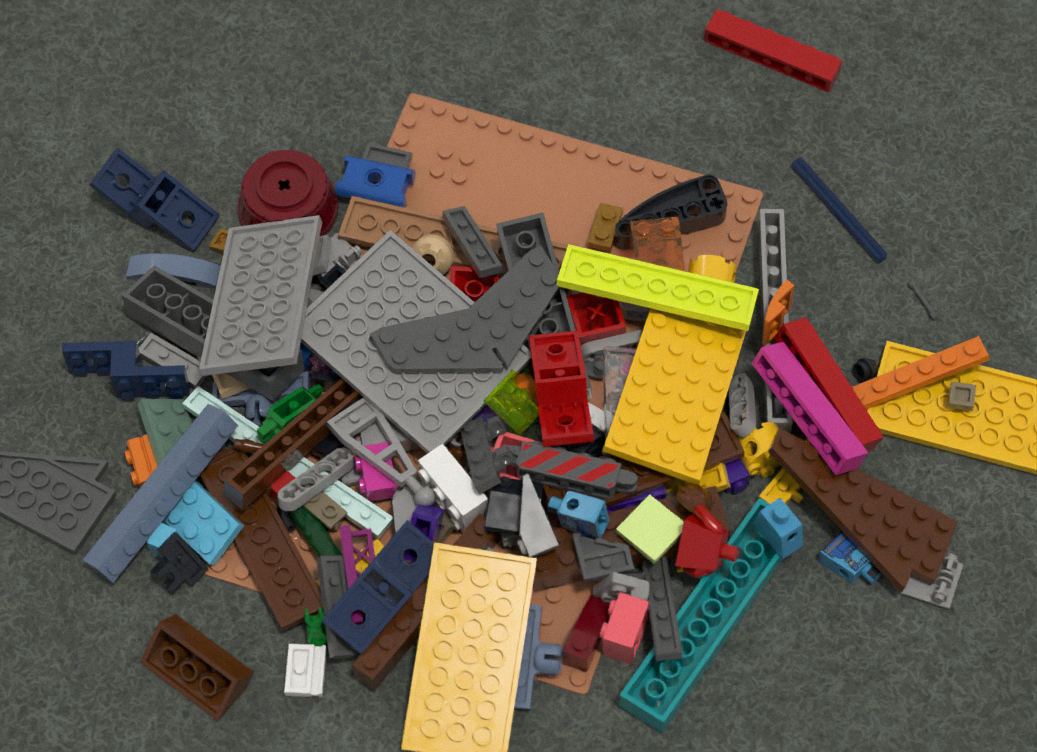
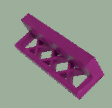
[340,525,375,625]

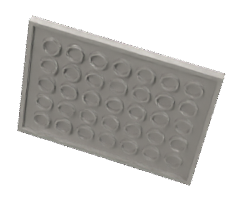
[301,230,532,454]

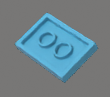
[164,481,244,566]

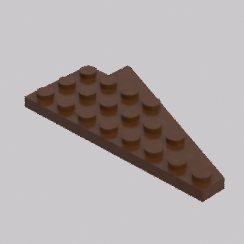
[768,428,958,592]

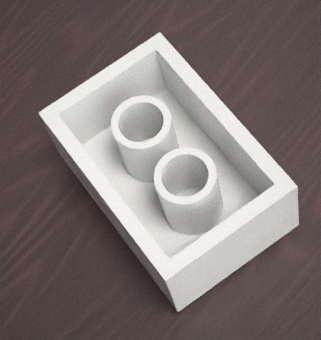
[417,444,488,533]

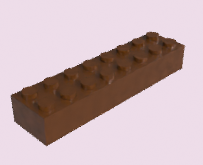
[520,486,730,592]

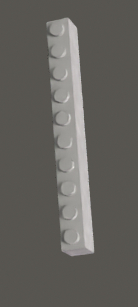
[758,209,793,434]

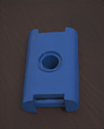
[335,155,416,208]

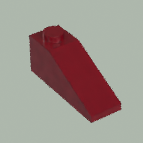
[563,594,611,671]

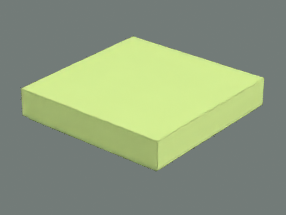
[616,495,684,564]

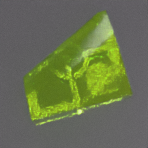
[483,369,538,435]

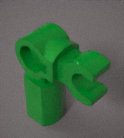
[304,607,327,647]

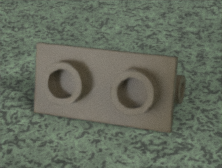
[302,483,348,530]

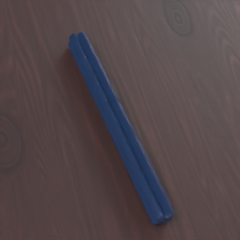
[792,157,887,264]

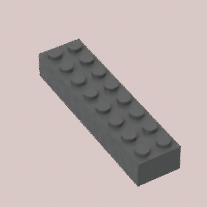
[496,213,592,399]
[122,265,305,401]

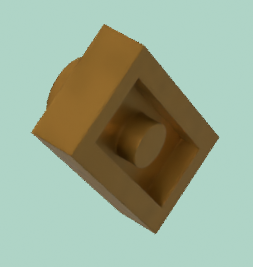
[588,203,623,252]

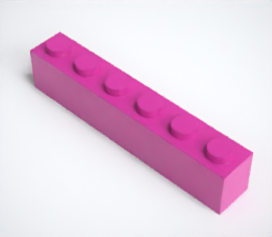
[752,342,868,475]

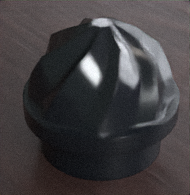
[853,358,878,382]

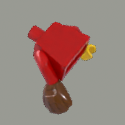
[675,484,740,578]

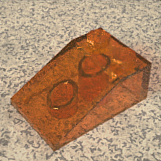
[629,217,685,271]

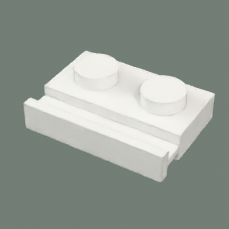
[284,644,327,697]

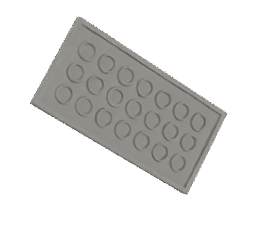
[199,215,322,376]

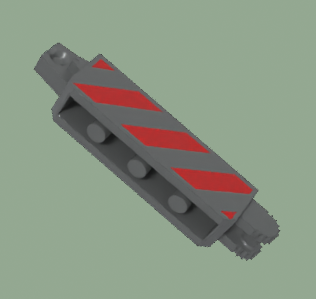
[502,441,638,500]

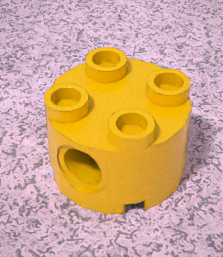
[688,255,737,283]
[738,422,780,478]

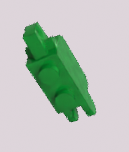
[257,384,324,444]

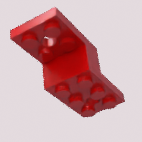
[529,330,594,447]

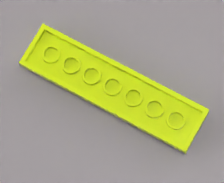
[556,244,759,331]

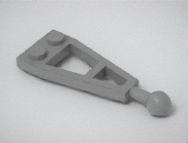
[327,397,435,506]

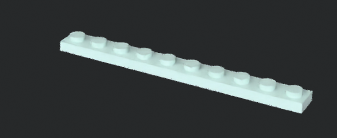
[182,386,394,539]

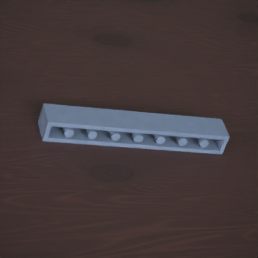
[83,404,239,583]

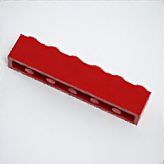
[704,9,842,93]
[774,317,884,452]

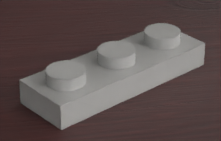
[139,333,208,389]

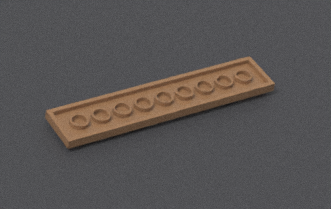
[338,196,570,293]

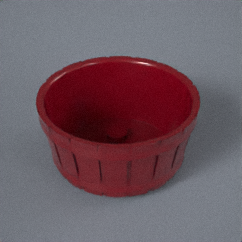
[238,150,339,236]

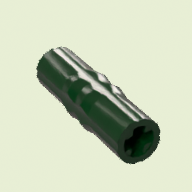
[289,506,343,557]

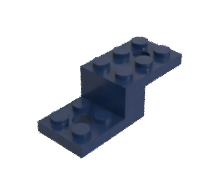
[89,148,220,252]
[62,341,190,401]
[322,520,434,654]

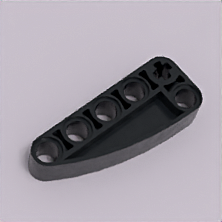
[615,175,727,249]

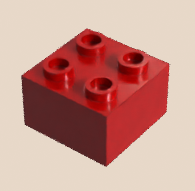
[567,292,626,345]

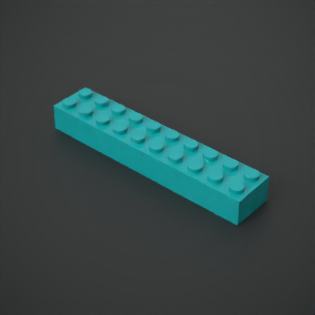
[619,498,802,734]

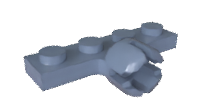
[212,371,310,427]
[514,605,563,710]

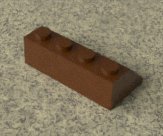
[140,614,254,721]

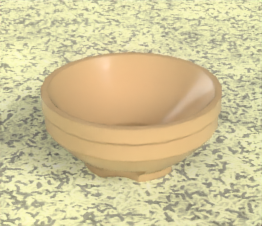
[412,234,454,275]

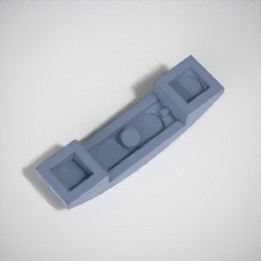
[126,253,221,289]

